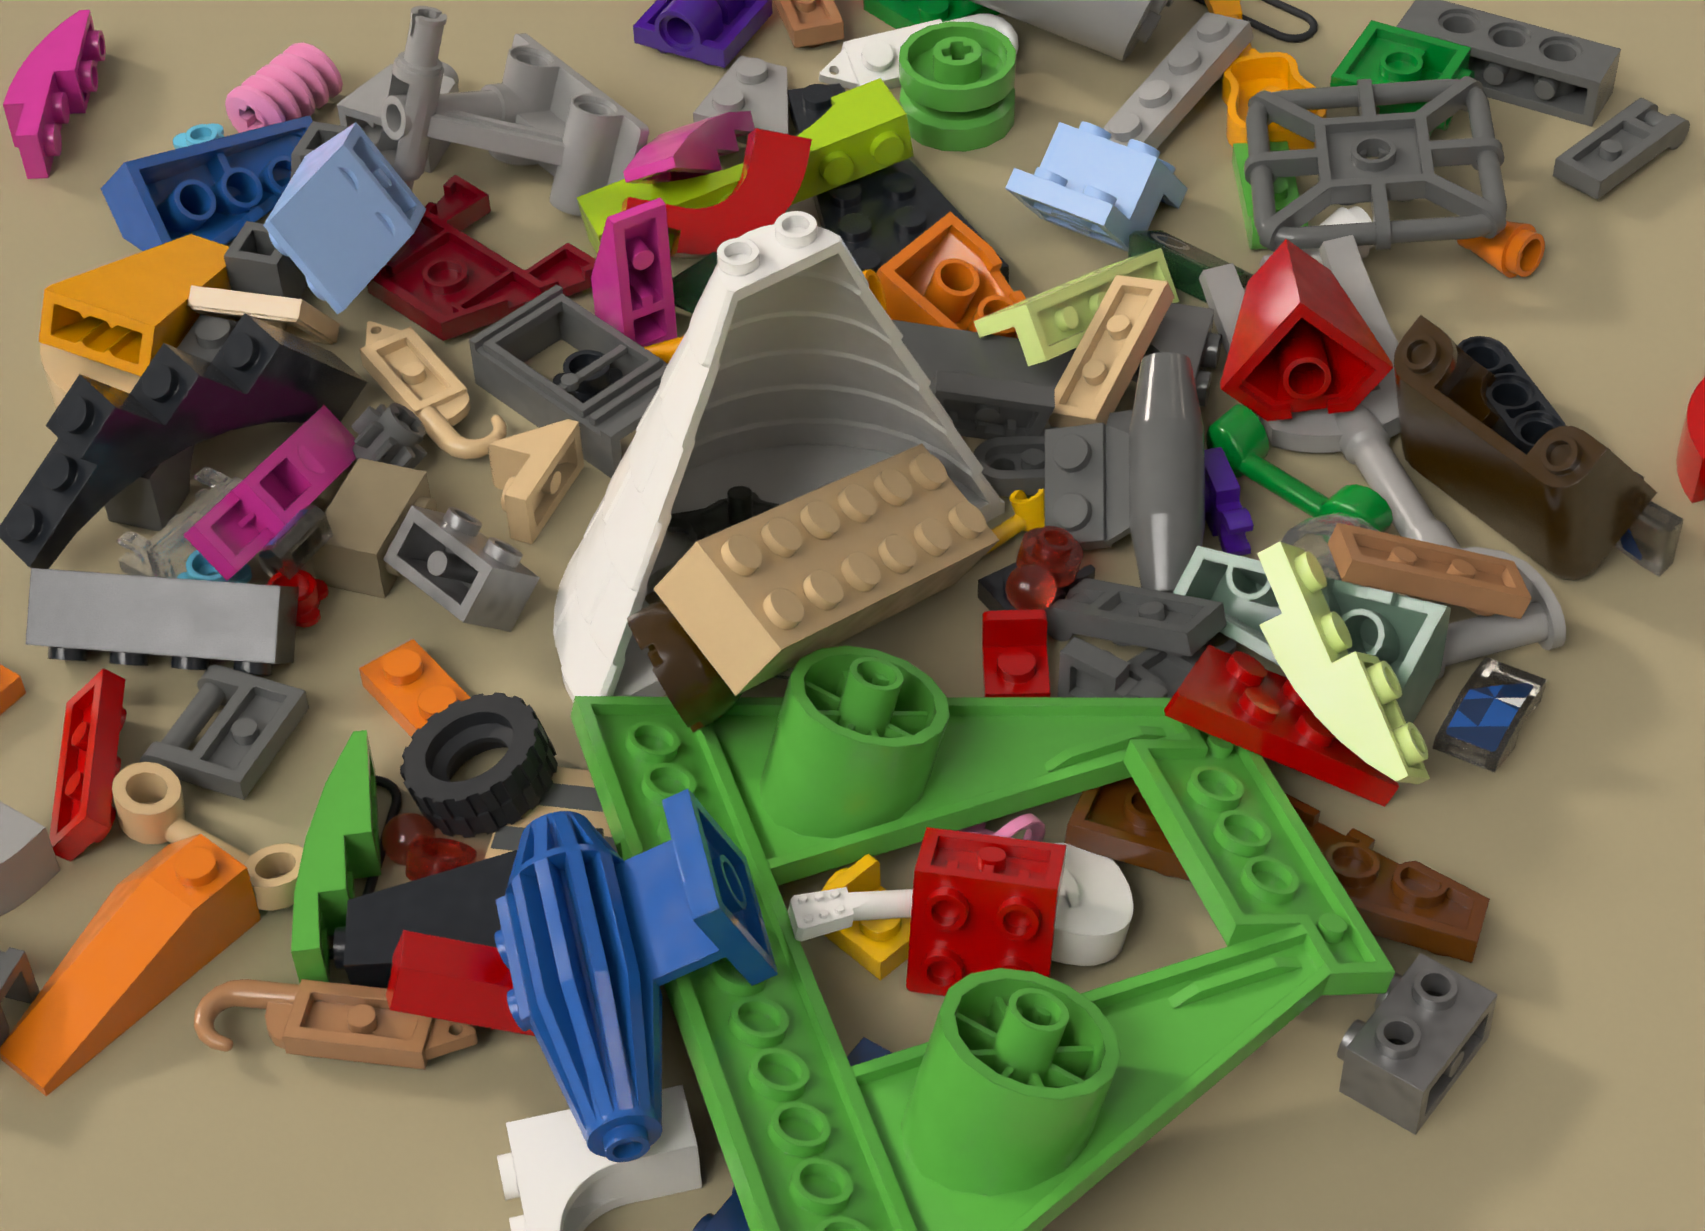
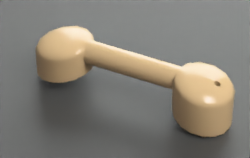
[112,762,303,911]

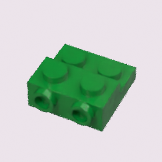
[1330,20,1475,138]

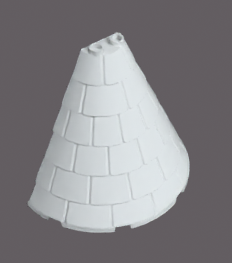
[553,211,1005,703]

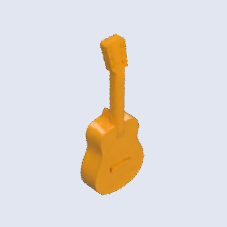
[1204,0,1327,150]

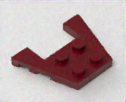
[367,175,596,341]

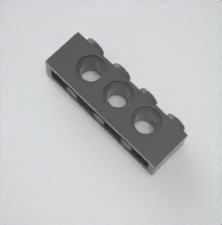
[1396,0,1621,127]

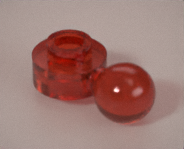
[1005,526,1083,610]
[382,812,477,881]

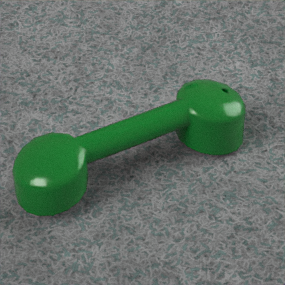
[1205,404,1393,538]

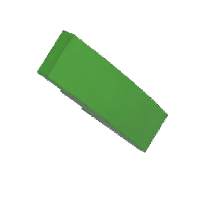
[291,730,381,984]

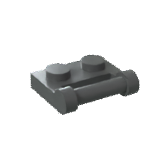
[140,665,309,800]

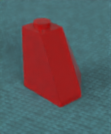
[1220,239,1393,422]

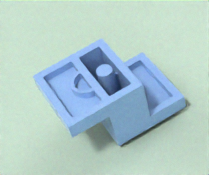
[1005,121,1188,255]

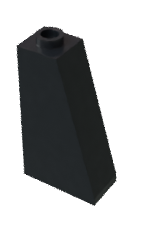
[333,828,605,989]

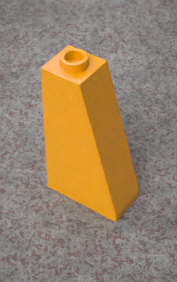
[39,234,231,376]

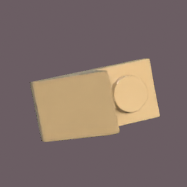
[488,419,584,544]

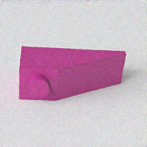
[591,198,677,347]

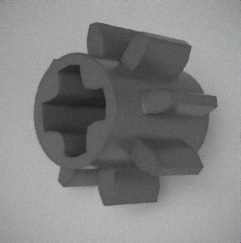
[351,403,427,469]

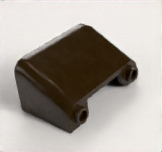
[1394,315,1657,580]

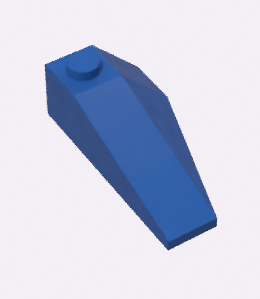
[100,115,312,251]

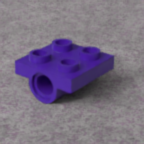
[633,0,773,68]

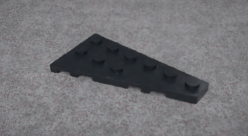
[788,83,1009,283]

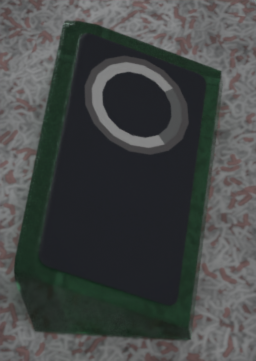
[1128,230,1253,303]

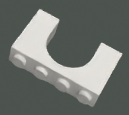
[497,1085,702,1231]

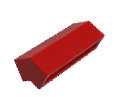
[386,930,535,1036]

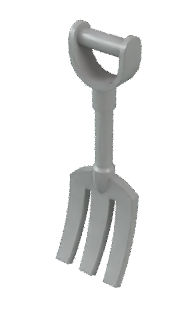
[1199,235,1566,679]

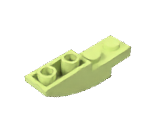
[1257,542,1430,784]

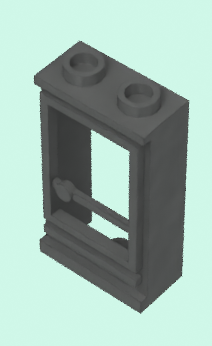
[469,285,668,478]

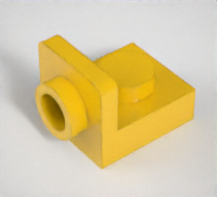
[821,854,911,981]

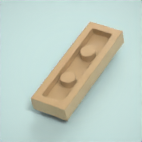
[1048,275,1174,428]

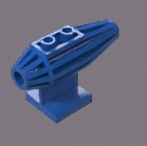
[495,789,778,1162]

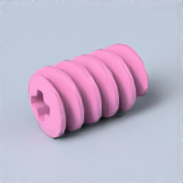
[225,42,343,133]

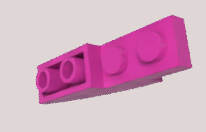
[3,10,106,179]
[183,405,356,581]

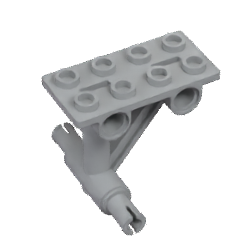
[378,6,649,216]

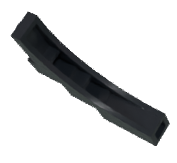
[0,313,368,569]

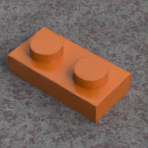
[359,639,471,737]

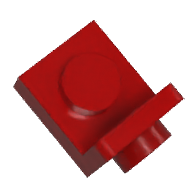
[982,609,1051,697]

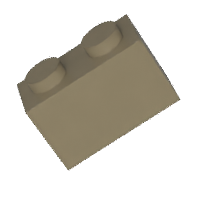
[307,458,437,599]

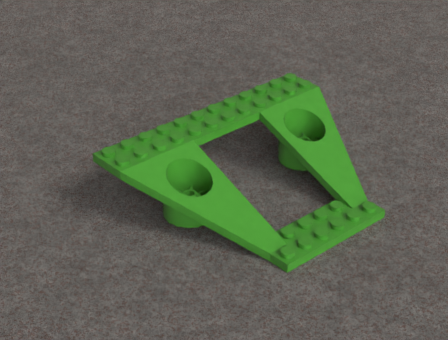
[570,645,1395,1231]

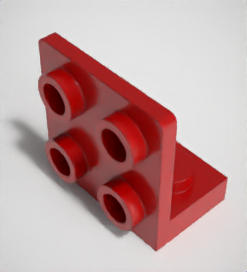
[906,827,1067,996]

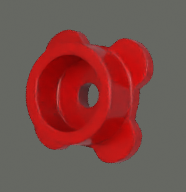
[266,569,329,628]

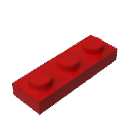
[49,668,127,862]

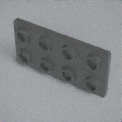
[892,320,1077,440]

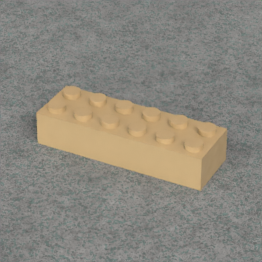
[653,444,1000,696]

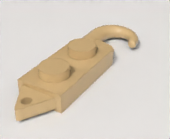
[360,321,507,459]

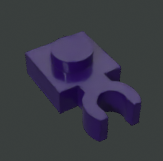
[1204,447,1254,556]

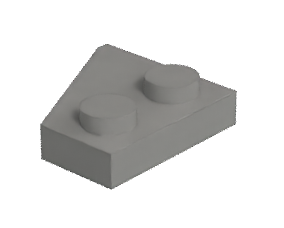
[693,55,789,144]

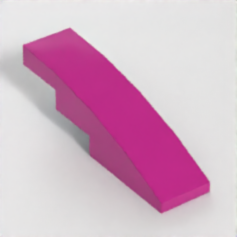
[623,111,755,184]

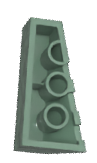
[1173,546,1451,723]

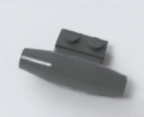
[1044,352,1206,593]

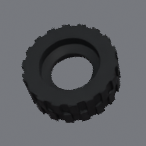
[400,692,558,838]

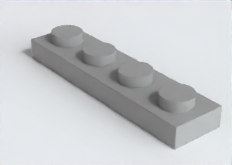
[1103,12,1254,149]

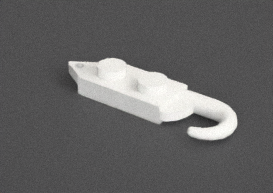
[818,14,1019,89]

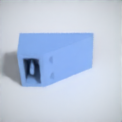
[263,122,426,315]

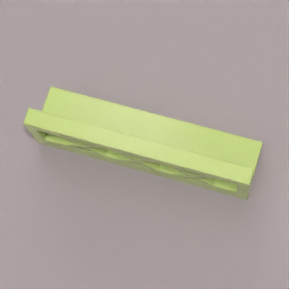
[974,248,1180,366]

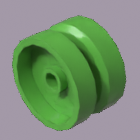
[899,21,1016,152]

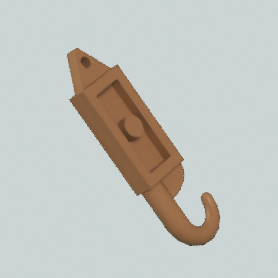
[194,979,478,1070]

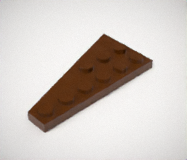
[1064,777,1490,963]

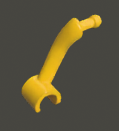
[984,489,1045,556]

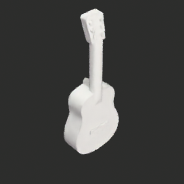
[788,842,1134,966]

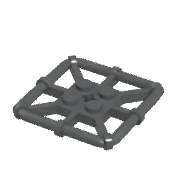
[1244,76,1507,252]

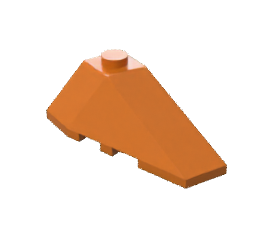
[876,211,1027,338]
[0,834,261,1096]

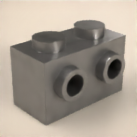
[383,505,540,632]
[1337,953,1498,1135]

